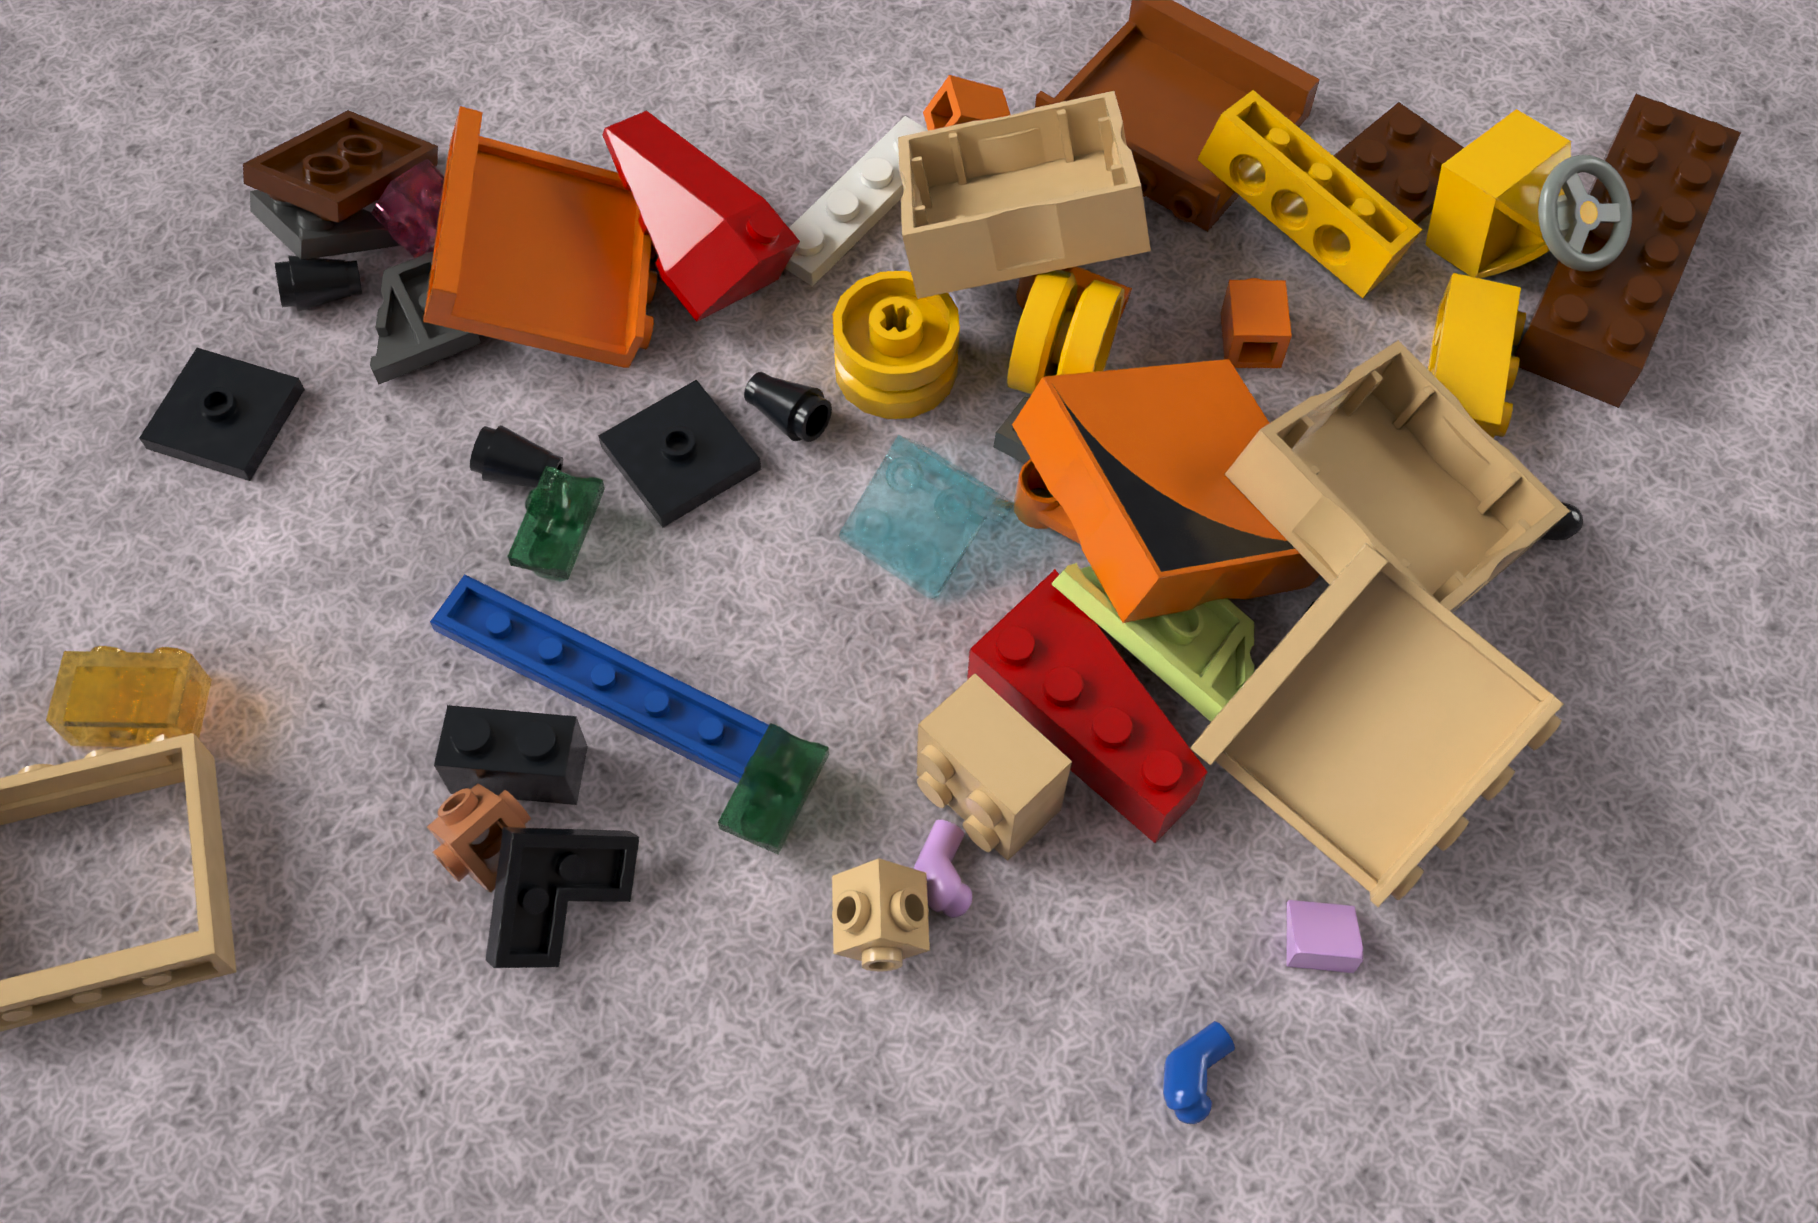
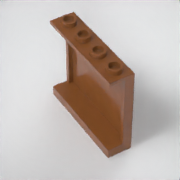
[1035,0,1320,232]

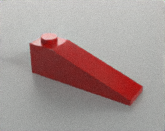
[602,110,800,322]

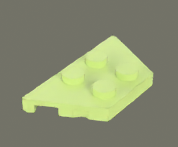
[1052,563,1254,722]

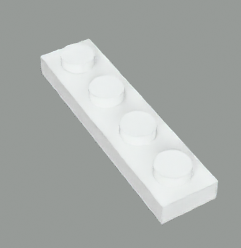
[785,116,928,286]

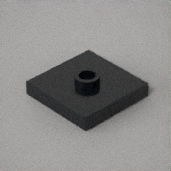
[139,348,305,481]
[598,380,761,528]

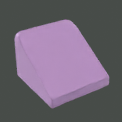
[1287,900,1363,973]

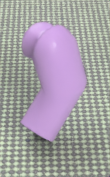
[914,820,972,918]

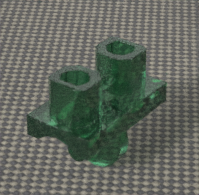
[507,466,605,582]
[718,723,829,855]

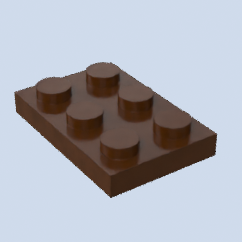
[1334,102,1464,224]
[243,110,438,223]

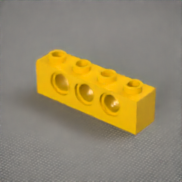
[1197,90,1423,299]

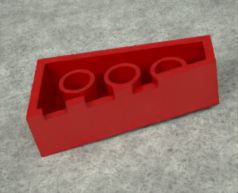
[967,569,1208,843]

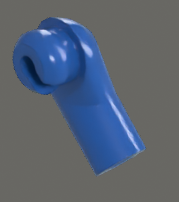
[1163,1021,1235,1124]

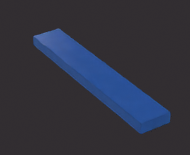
[430,574,783,790]

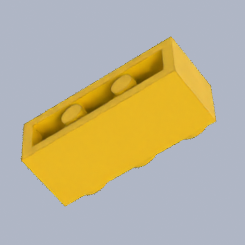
[1428,273,1526,439]

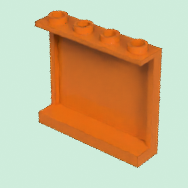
[423,106,657,368]

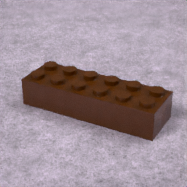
[1514,94,1741,408]

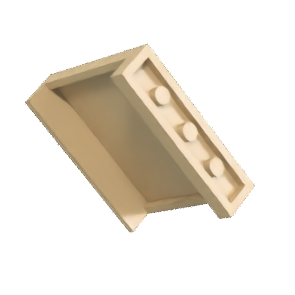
[1190,543,1564,907]

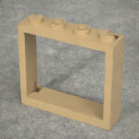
[0,733,237,1032]

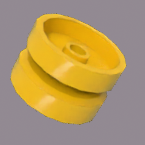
[1007,270,1125,394]
[832,271,960,419]

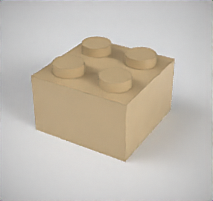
[917,674,1072,861]

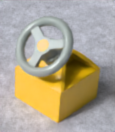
[1425,109,1632,279]

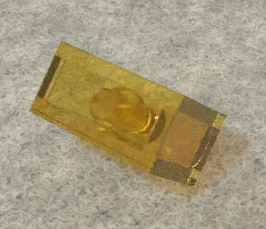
[46,646,212,747]

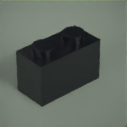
[434,705,588,805]

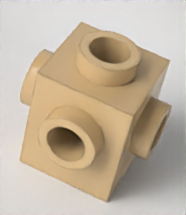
[832,858,930,972]

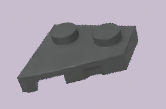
[250,190,401,259]
[370,251,482,385]

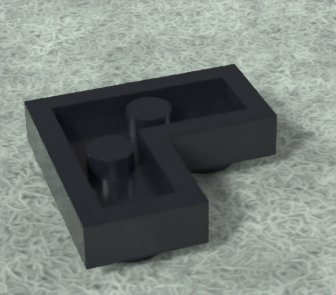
[485,827,639,968]

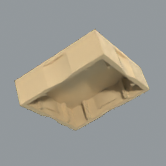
[898,91,1151,299]
[1225,340,1570,613]

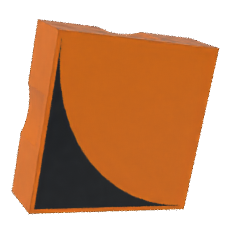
[1012,359,1320,623]

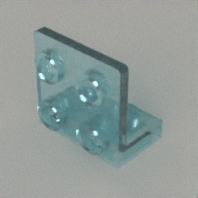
[839,435,1015,599]

